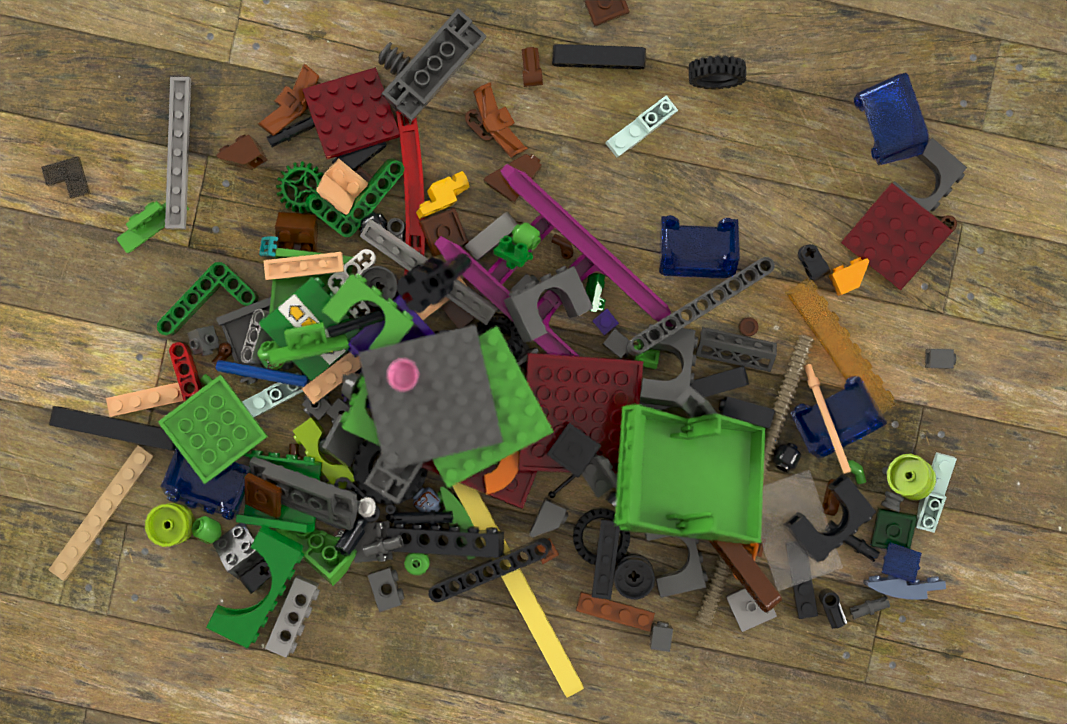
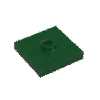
[870,508,917,553]

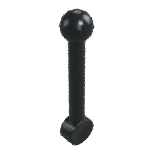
[548,474,580,498]

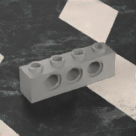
[265,575,320,658]

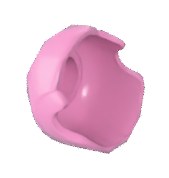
[387,359,418,391]

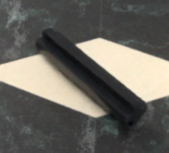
[327,310,385,337]

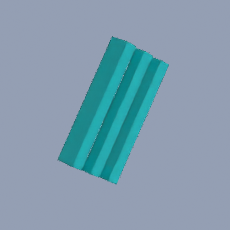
[259,236,278,257]

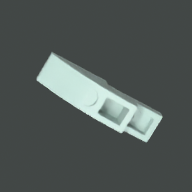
[605,96,678,158]
[242,372,304,417]
[915,452,957,533]

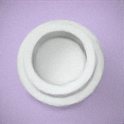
[358,497,376,517]

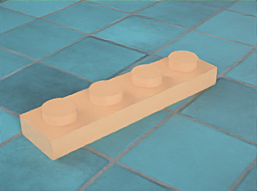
[264,252,344,280]
[106,382,183,417]

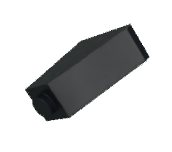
[718,396,775,429]

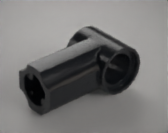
[818,588,847,629]

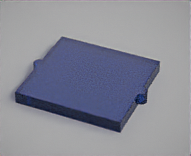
[882,542,922,584]

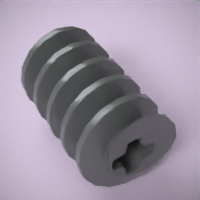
[378,42,410,77]

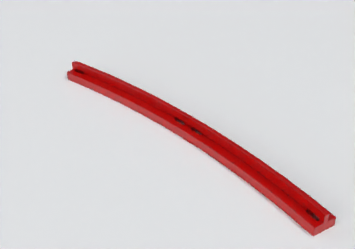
[396,111,425,303]

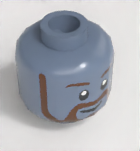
[413,487,441,512]

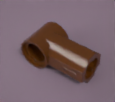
[522,47,543,87]

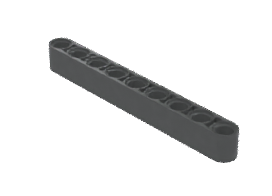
[627,257,775,356]

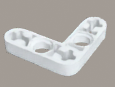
[328,249,376,318]

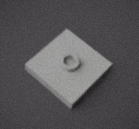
[726,588,777,632]

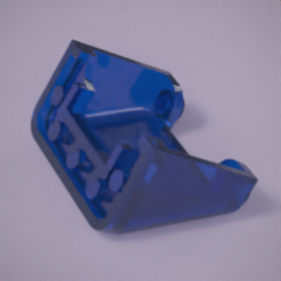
[854,73,929,165]
[659,215,740,278]
[790,376,887,458]

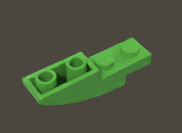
[438,485,476,560]

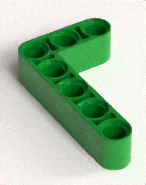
[305,158,404,237]
[157,262,259,336]

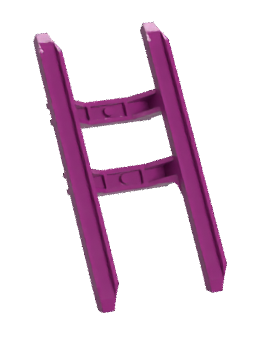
[435,164,673,356]

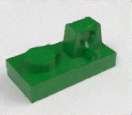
[585,273,606,312]

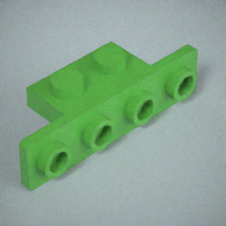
[117,201,189,253]
[269,322,349,364]

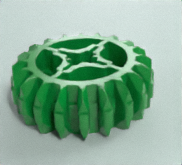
[276,161,324,213]

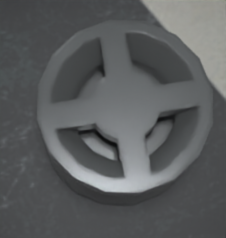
[881,491,904,512]

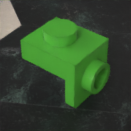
[632,342,660,369]

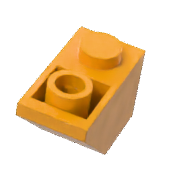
[829,257,869,296]

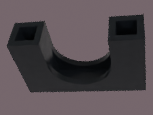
[784,474,876,563]

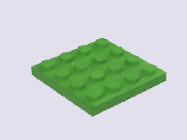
[158,375,268,484]

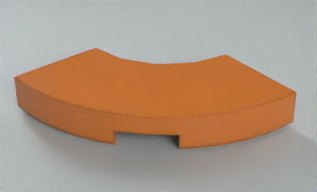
[484,451,519,495]

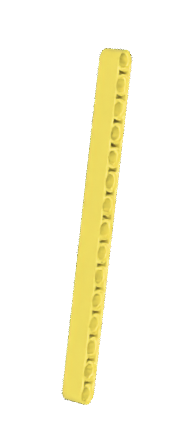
[453,483,584,698]

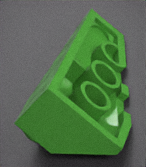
[275,528,357,586]

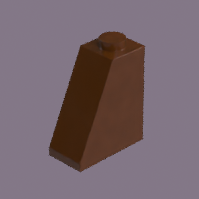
[484,154,542,204]

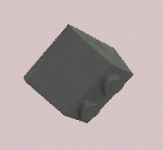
[529,497,569,537]

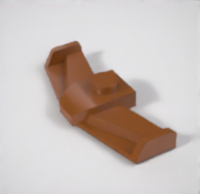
[258,64,319,136]
[473,82,528,158]

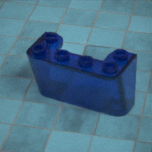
[161,448,251,520]

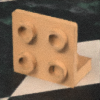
[316,158,368,215]

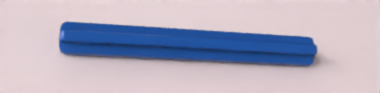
[216,360,308,387]

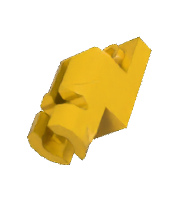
[416,171,469,219]

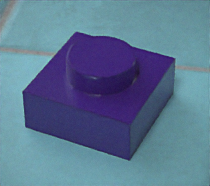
[592,309,619,335]

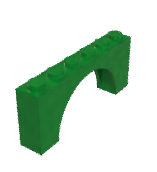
[206,525,304,649]

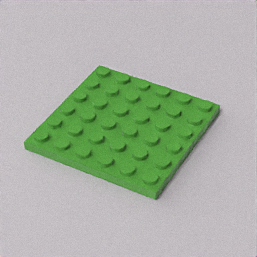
[433,327,553,488]

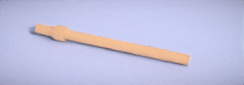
[804,364,851,474]

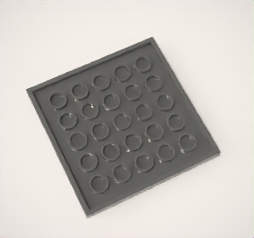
[359,325,503,470]

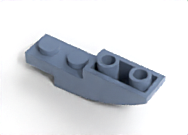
[863,573,946,600]

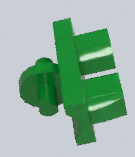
[493,235,533,269]

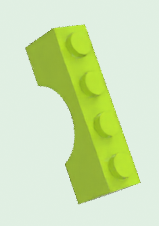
[293,417,355,489]

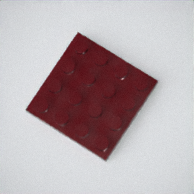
[302,67,400,160]
[841,182,953,290]

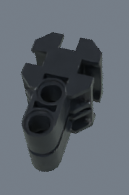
[397,253,471,313]

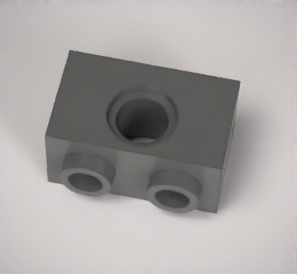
[368,566,405,612]

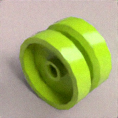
[887,454,936,500]
[145,503,195,547]

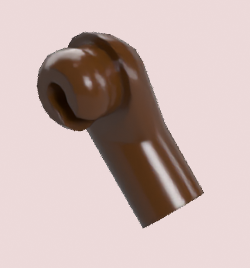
[551,234,574,259]

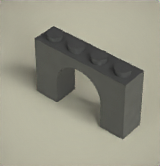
[878,138,967,212]
[503,265,593,343]
[640,324,698,408]
[645,533,708,598]

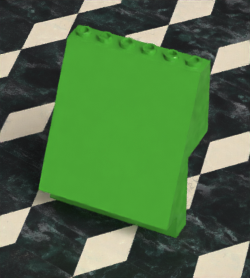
[615,404,765,544]

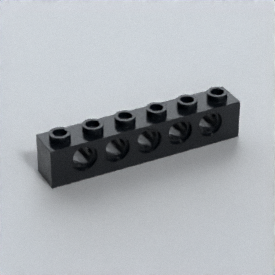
[387,524,504,558]

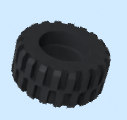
[352,440,428,505]

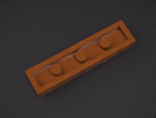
[576,592,655,632]

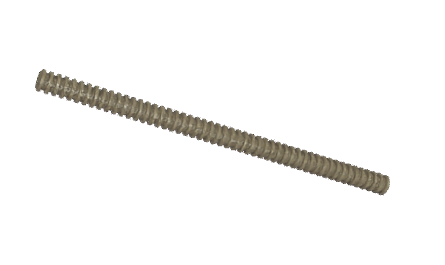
[696,334,815,625]

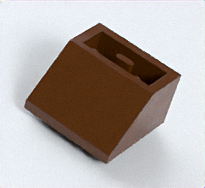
[216,134,268,170]
[275,212,318,253]

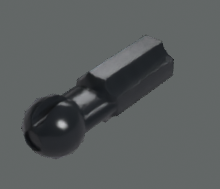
[335,509,376,557]

